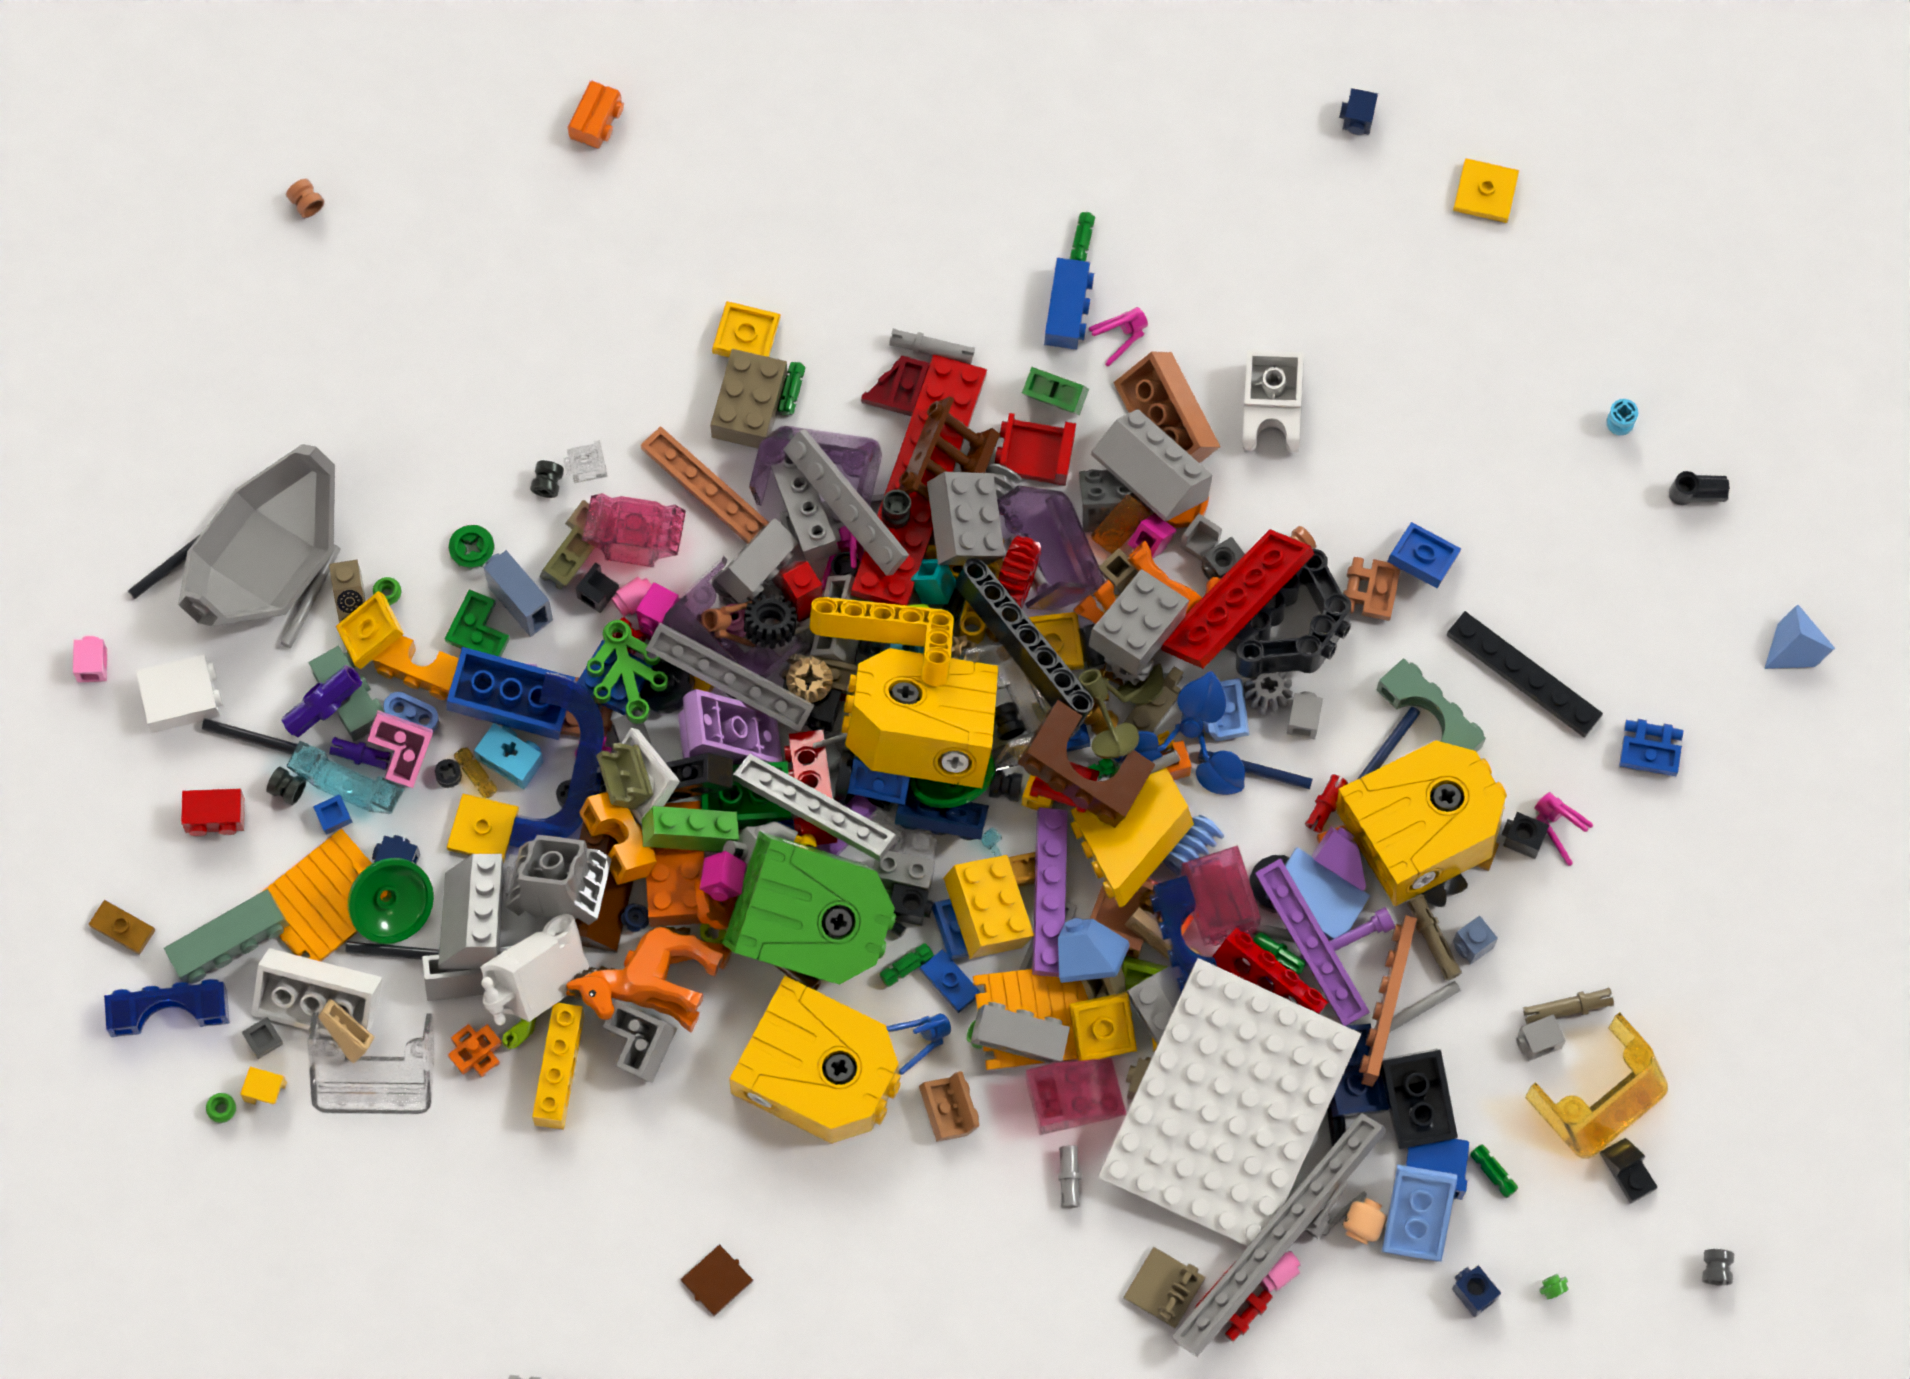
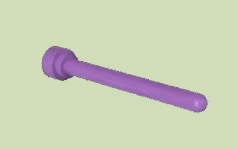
[1266,907,1395,983]

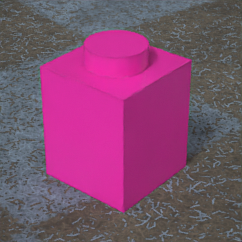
[1128,513,1177,558]
[700,851,746,901]

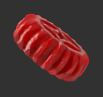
[998,536,1041,609]

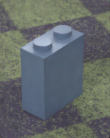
[483,550,553,637]

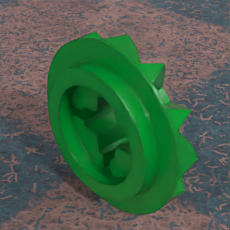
[449,525,495,570]

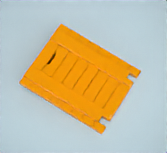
[262,828,388,962]
[972,969,1088,1070]

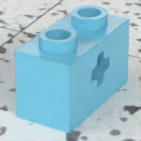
[474,723,544,790]

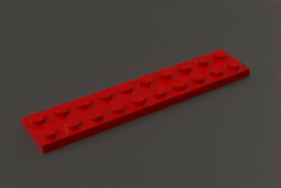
[851,354,987,606]

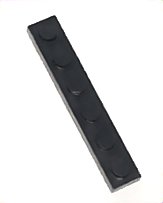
[1447,611,1603,738]

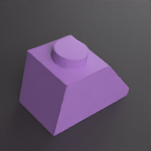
[1312,826,1366,891]

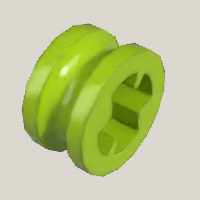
[700,924,726,944]

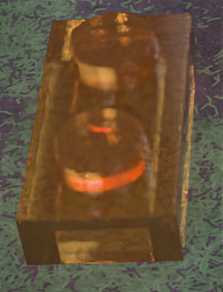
[1091,494,1150,554]

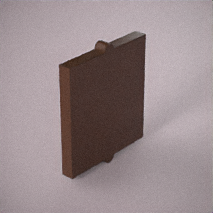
[681,1244,753,1317]

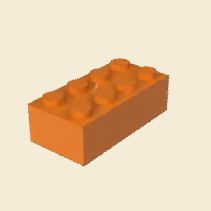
[646,801,705,927]

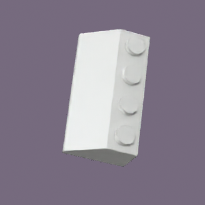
[251,948,383,1036]

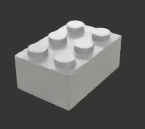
[927,472,1005,566]
[1088,569,1189,677]

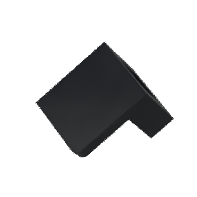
[575,562,620,613]

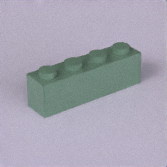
[163,889,289,984]

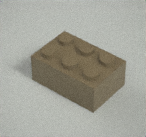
[710,349,787,450]

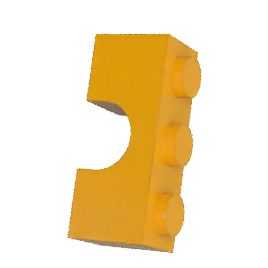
[373,636,459,700]
[579,792,657,885]

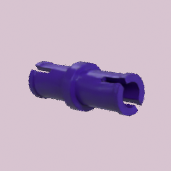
[329,737,391,770]

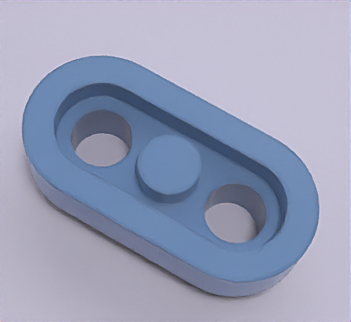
[383,692,439,732]

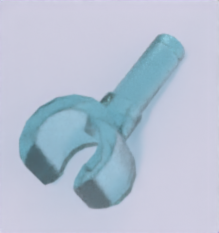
[982,827,1002,857]

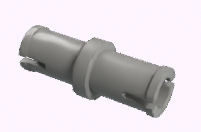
[1058,1145,1082,1208]

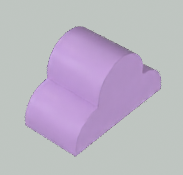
[678,689,782,765]

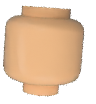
[1343,1198,1387,1245]

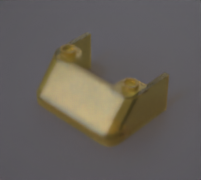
[1525,1012,1668,1159]

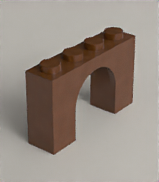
[1017,700,1156,828]

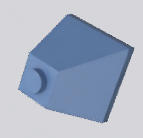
[1058,918,1130,983]

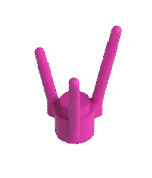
[1089,307,1148,366]
[821,526,864,590]
[1534,792,1593,866]

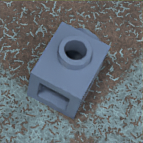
[1453,915,1498,964]

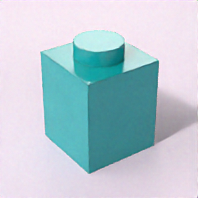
[911,559,956,604]

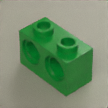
[1022,366,1089,415]

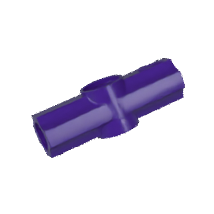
[281,665,363,738]

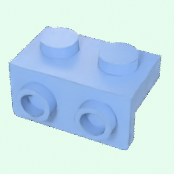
[1203,678,1249,741]

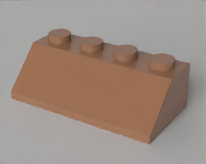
[1113,351,1221,463]

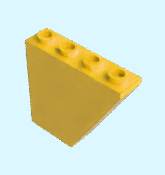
[1070,767,1194,908]

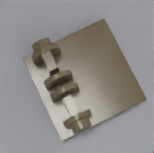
[1123,1247,1206,1329]

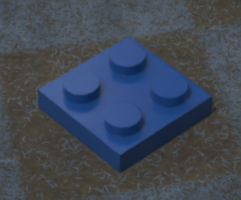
[1387,522,1462,589]
[574,640,653,715]

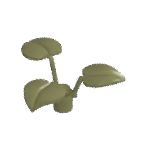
[1032,663,1164,759]

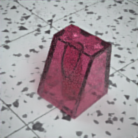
[1180,845,1261,946]

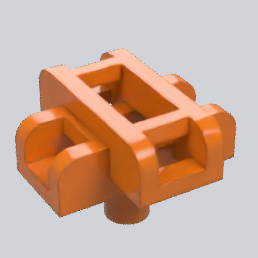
[447,1024,502,1078]

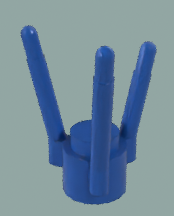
[886,1013,951,1075]

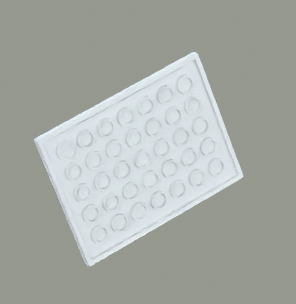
[1098,958,1361,1246]

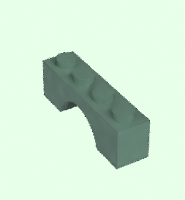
[1376,658,1486,752]

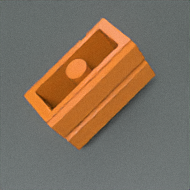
[568,81,624,149]

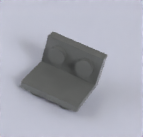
[1079,469,1140,532]

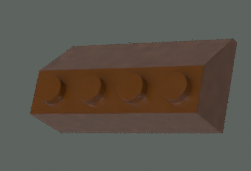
[575,821,634,953]

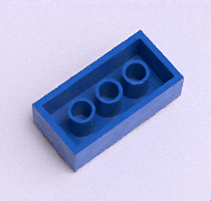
[446,647,575,740]

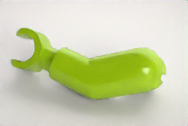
[502,1017,537,1049]

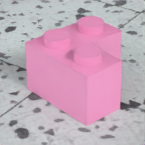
[367,710,433,788]

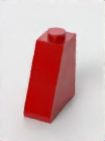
[772,561,823,622]

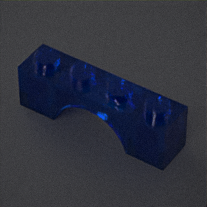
[1149,875,1217,994]
[104,979,230,1037]

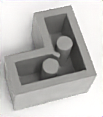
[603,1000,677,1083]

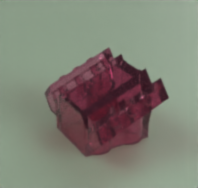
[582,493,686,568]

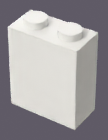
[136,654,223,733]

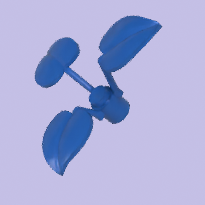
[1114,671,1245,795]

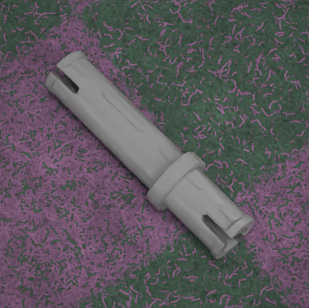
[889,328,975,365]

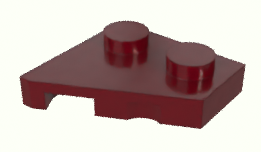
[861,356,929,417]

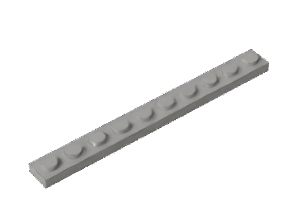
[1172,1113,1386,1357]

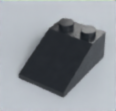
[1380,1049,1458,1149]

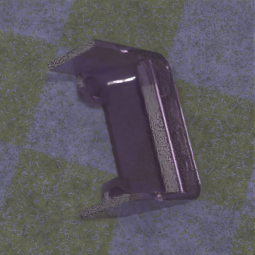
[749,426,882,507]
[997,485,1105,611]
[663,556,803,699]

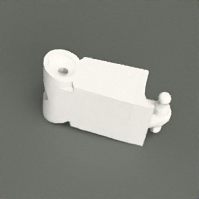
[480,914,590,1025]

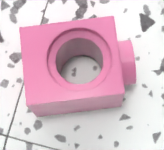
[73,636,107,682]

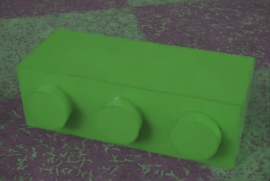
[642,806,739,852]

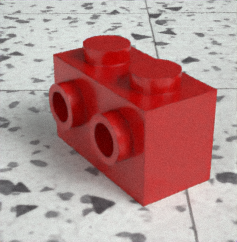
[181,789,245,836]

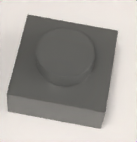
[242,1017,283,1059]

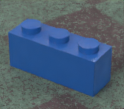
[1044,257,1094,350]

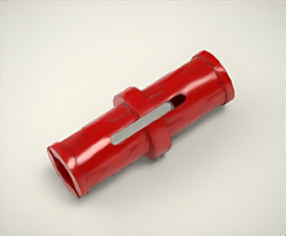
[1305,774,1348,833]

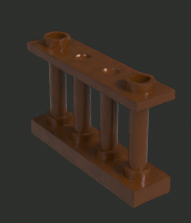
[898,396,1000,502]

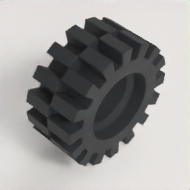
[744,594,797,649]

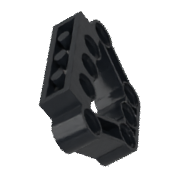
[1225,549,1352,678]

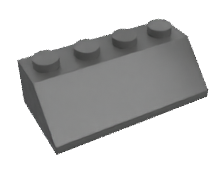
[1091,409,1213,522]
[438,854,504,969]
[1127,963,1187,1045]

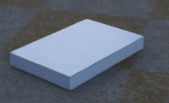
[1266,847,1371,940]
[1382,1165,1457,1262]

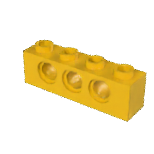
[532,1003,585,1130]

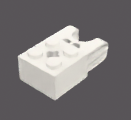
[1243,350,1304,452]

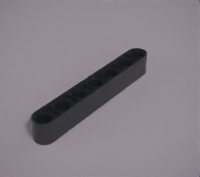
[956,559,1094,727]

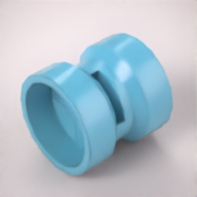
[1606,399,1638,435]

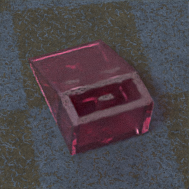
[1025,1058,1126,1135]

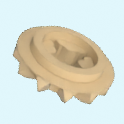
[786,656,833,703]

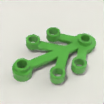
[587,620,668,724]

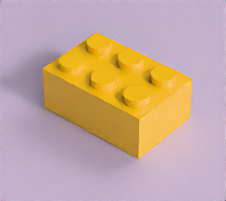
[943,855,1034,959]

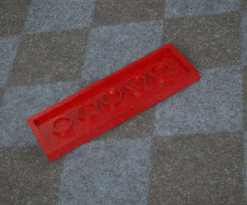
[1161,529,1314,669]

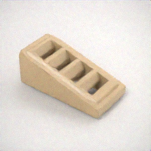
[318,999,375,1064]

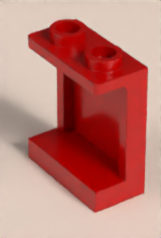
[995,413,1076,486]

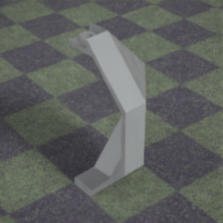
[178,444,335,626]

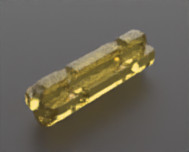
[454,747,497,798]

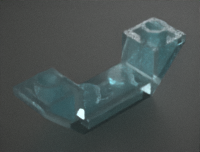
[286,741,405,814]

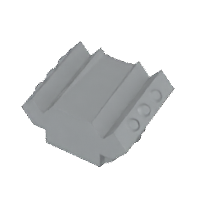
[505,835,612,925]

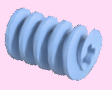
[1163,815,1224,878]

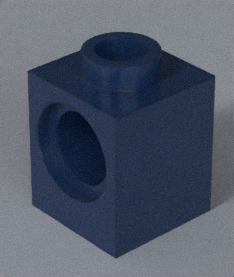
[1452,1265,1502,1317]

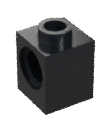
[1501,812,1549,859]
[891,883,933,926]

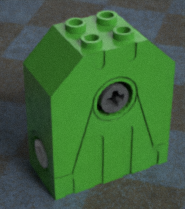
[722,831,896,985]

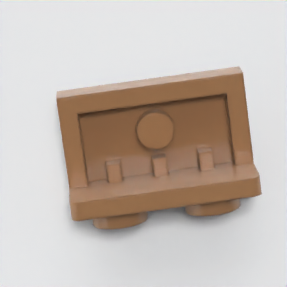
[919,1071,979,1142]

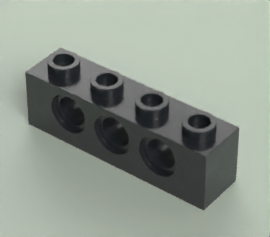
[666,753,733,803]

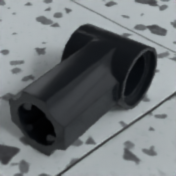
[1669,471,1730,505]

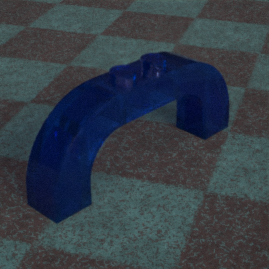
[509,672,604,848]

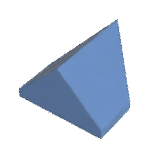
[1764,605,1835,669]

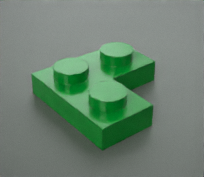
[444,589,510,657]

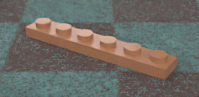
[641,426,769,544]
[1359,915,1417,1087]

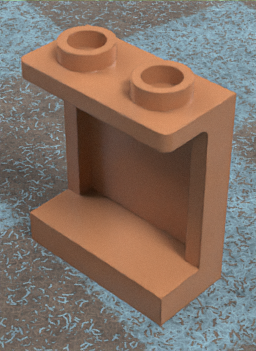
[1090,878,1163,959]

